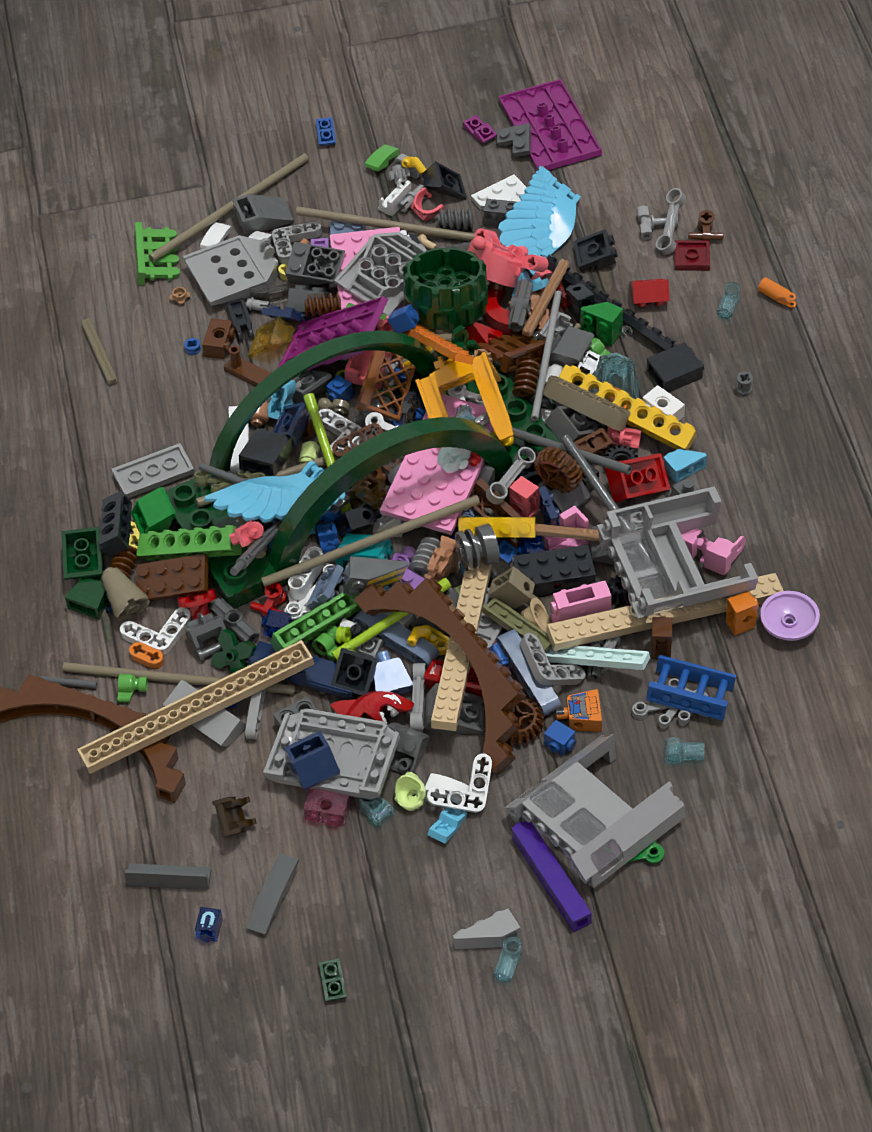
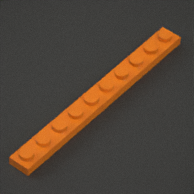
[403,324,474,365]

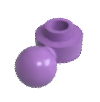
[390,546,416,568]

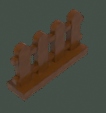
[479,331,546,373]

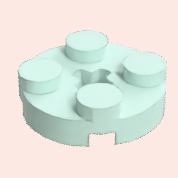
[437,447,471,473]

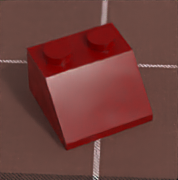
[629,278,670,307]

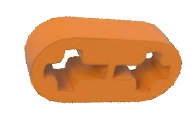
[129,642,164,669]

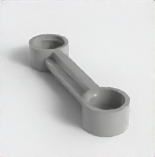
[656,188,686,255]
[486,447,536,504]
[410,663,426,732]

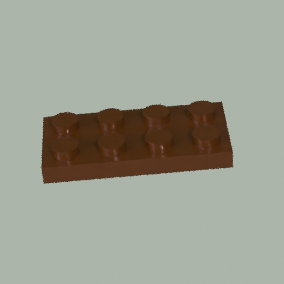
[136,554,209,601]

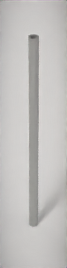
[531,291,562,421]

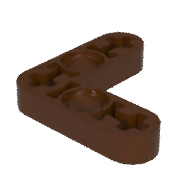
[332,423,399,473]

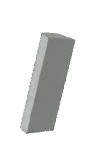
[163,680,246,747]

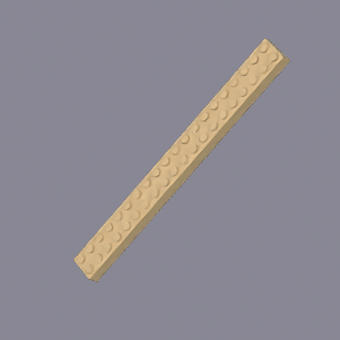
[431,558,493,731]
[546,573,784,651]
[77,640,314,774]

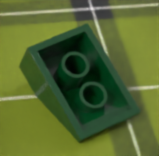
[62,527,103,580]

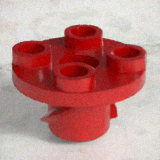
[177,589,216,620]

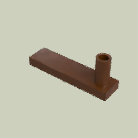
[224,345,271,386]

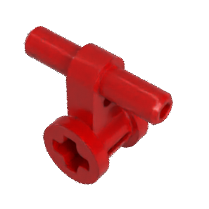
[250,582,287,619]

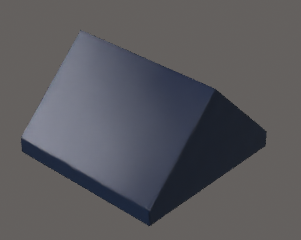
[273,402,310,447]

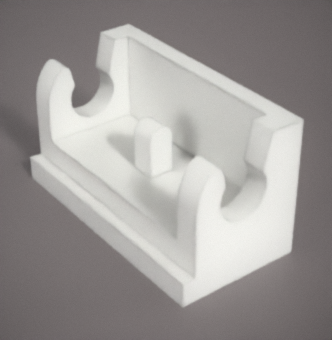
[378,179,411,216]

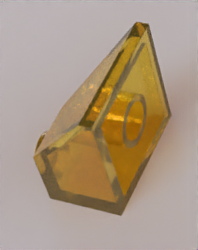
[248,317,295,358]

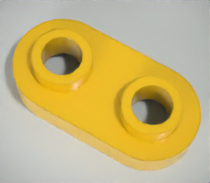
[423,625,449,655]

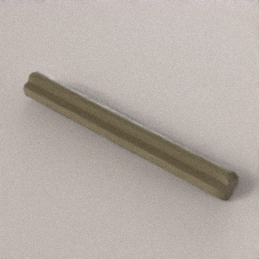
[82,318,117,385]

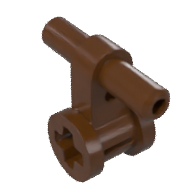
[688,210,724,241]

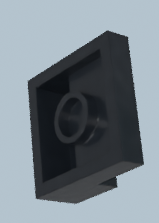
[573,229,618,271]

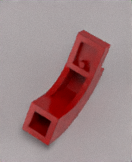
[483,285,513,336]

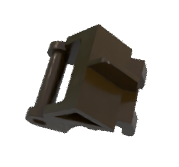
[345,474,386,509]
[212,796,257,838]

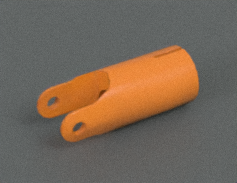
[758,277,796,308]

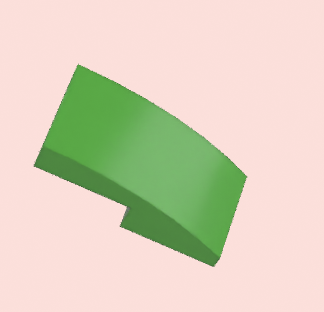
[365,144,399,171]

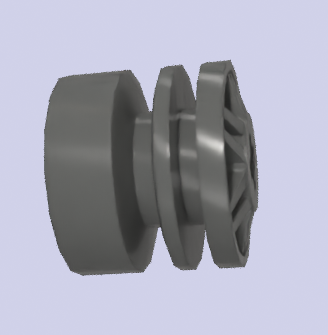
[455,524,500,571]

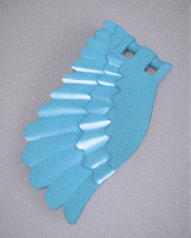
[498,166,581,277]
[204,461,345,523]

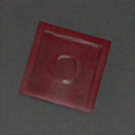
[674,240,710,271]

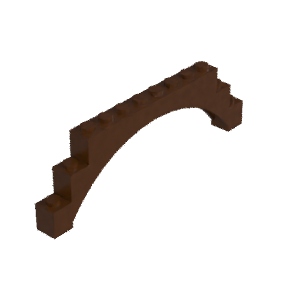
[354,579,526,774]
[0,675,186,803]

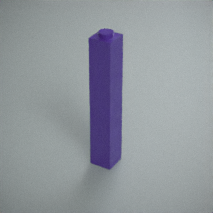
[512,821,592,932]

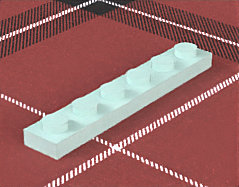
[534,646,650,670]

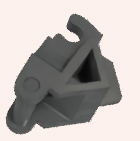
[185,613,226,661]

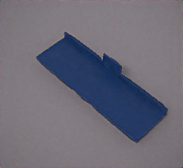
[244,641,354,698]

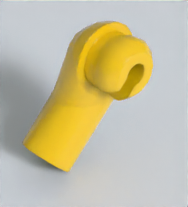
[401,157,427,175]
[407,625,432,646]

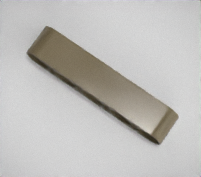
[543,375,630,431]

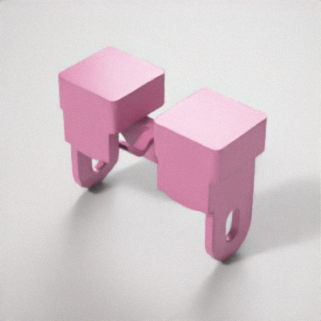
[680,528,746,575]

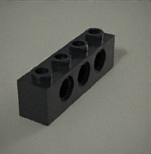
[98,490,132,558]

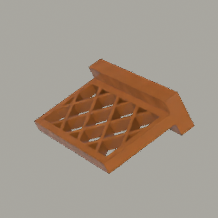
[356,350,415,422]

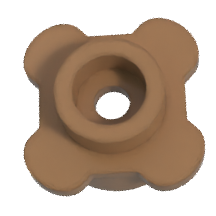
[169,287,191,305]

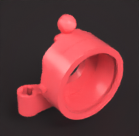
[467,228,548,288]

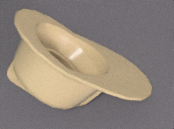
[521,598,552,633]

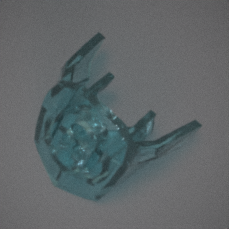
[590,352,639,399]

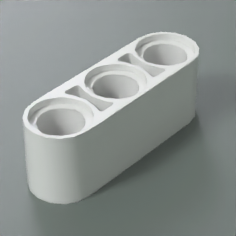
[288,546,324,600]

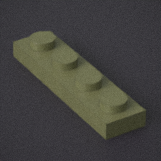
[482,597,552,653]

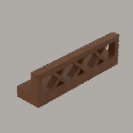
[469,478,530,550]

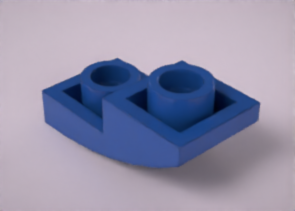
[316,117,336,146]

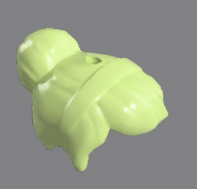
[395,772,426,811]

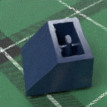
[284,731,340,791]

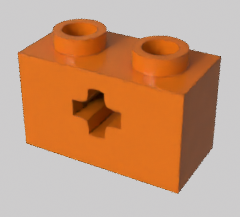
[725,591,759,636]

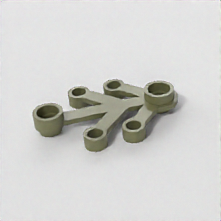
[194,470,265,493]

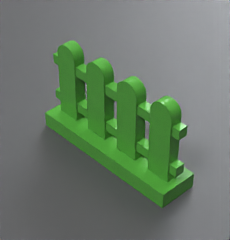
[134,222,180,285]

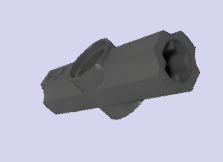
[508,279,533,332]
[210,598,260,644]

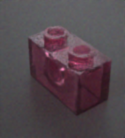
[304,789,350,826]

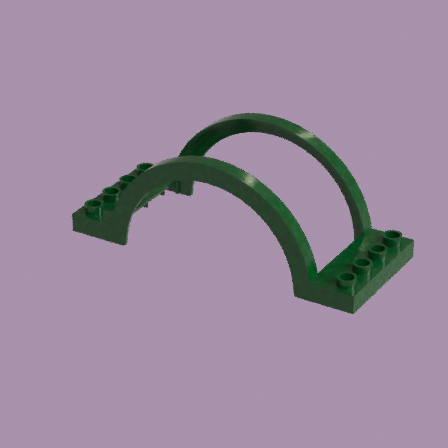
[165,330,561,609]

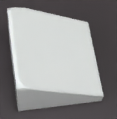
[249,231,272,242]

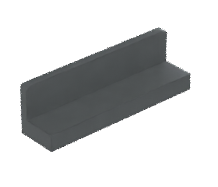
[124,863,212,889]

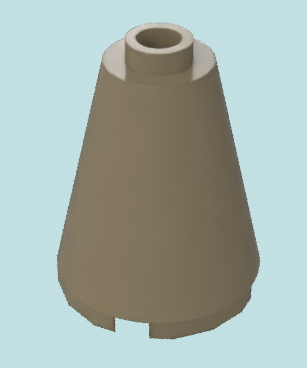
[101,567,150,622]

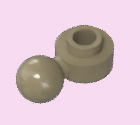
[317,398,350,416]

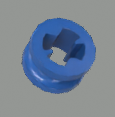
[184,338,201,355]

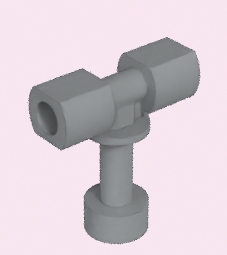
[637,206,679,240]

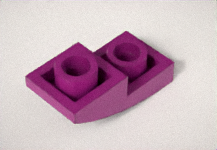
[462,114,497,144]

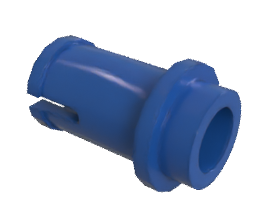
[488,643,509,667]

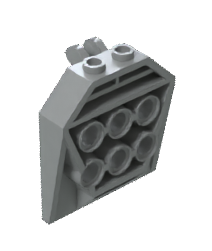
[334,232,426,316]
[183,235,279,306]

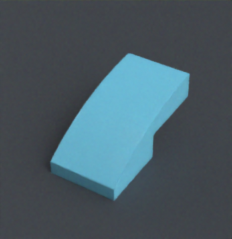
[428,808,468,844]

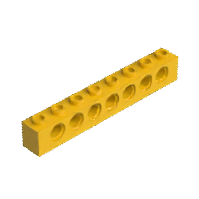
[559,365,697,450]

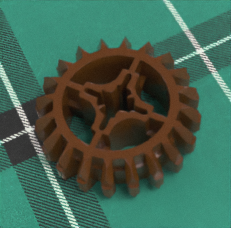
[534,446,583,493]
[505,698,544,747]

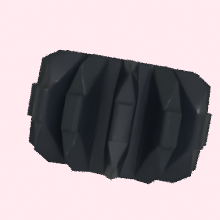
[607,575,630,607]

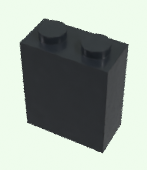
[646,342,704,393]
[238,428,292,476]

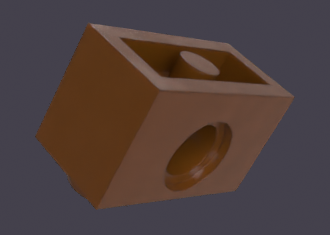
[202,318,235,359]

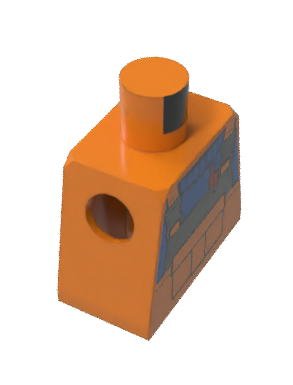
[555,689,602,732]

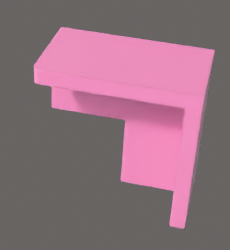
[544,506,589,551]

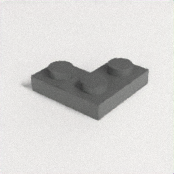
[497,123,531,157]

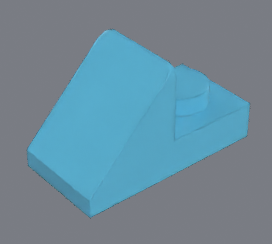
[512,271,549,297]

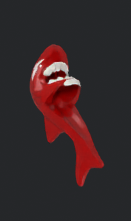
[330,690,414,724]

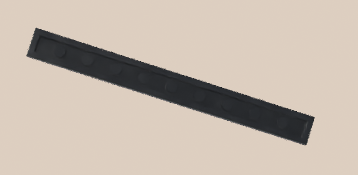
[540,254,677,350]

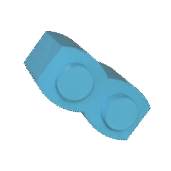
[267,380,296,419]

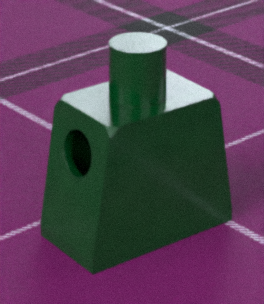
[65,576,108,620]

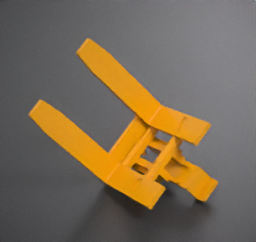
[416,352,514,449]

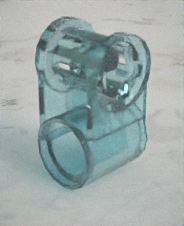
[358,796,395,827]

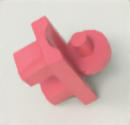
[607,426,642,449]
[229,520,264,547]

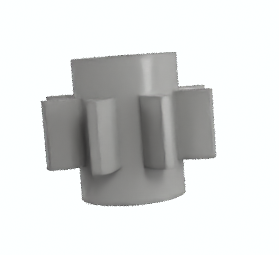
[389,164,410,184]

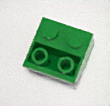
[581,302,623,347]
[131,487,176,534]

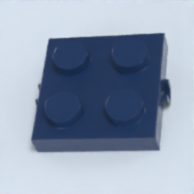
[538,486,560,526]

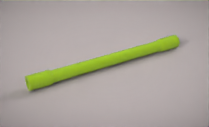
[303,393,352,514]
[331,577,452,661]

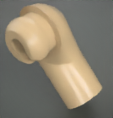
[418,234,437,250]

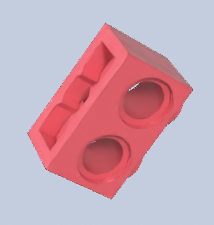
[509,476,539,517]

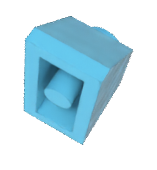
[663,449,707,483]

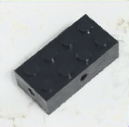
[512,544,596,597]

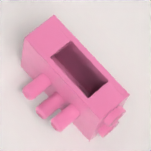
[550,581,611,623]

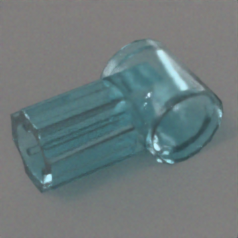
[717,282,741,319]
[455,404,476,421]
[664,737,705,764]
[493,937,523,982]

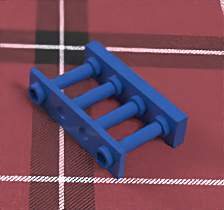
[646,655,736,721]

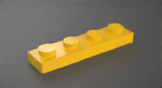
[458,517,536,538]

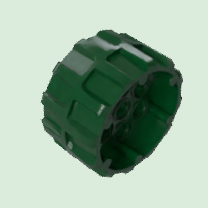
[403,247,488,331]

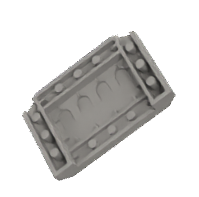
[263,709,400,799]

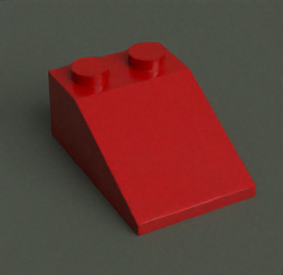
[605,453,670,503]

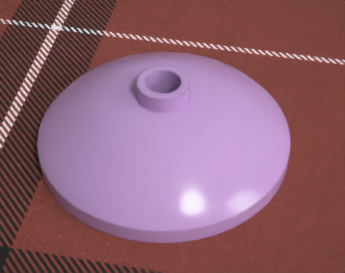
[760,591,820,641]

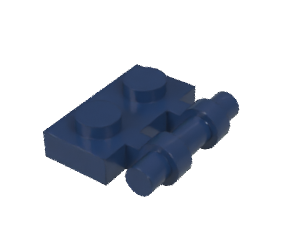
[261,305,308,322]

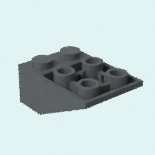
[232,194,294,237]
[285,242,345,285]

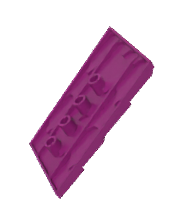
[499,79,602,171]
[278,296,389,372]

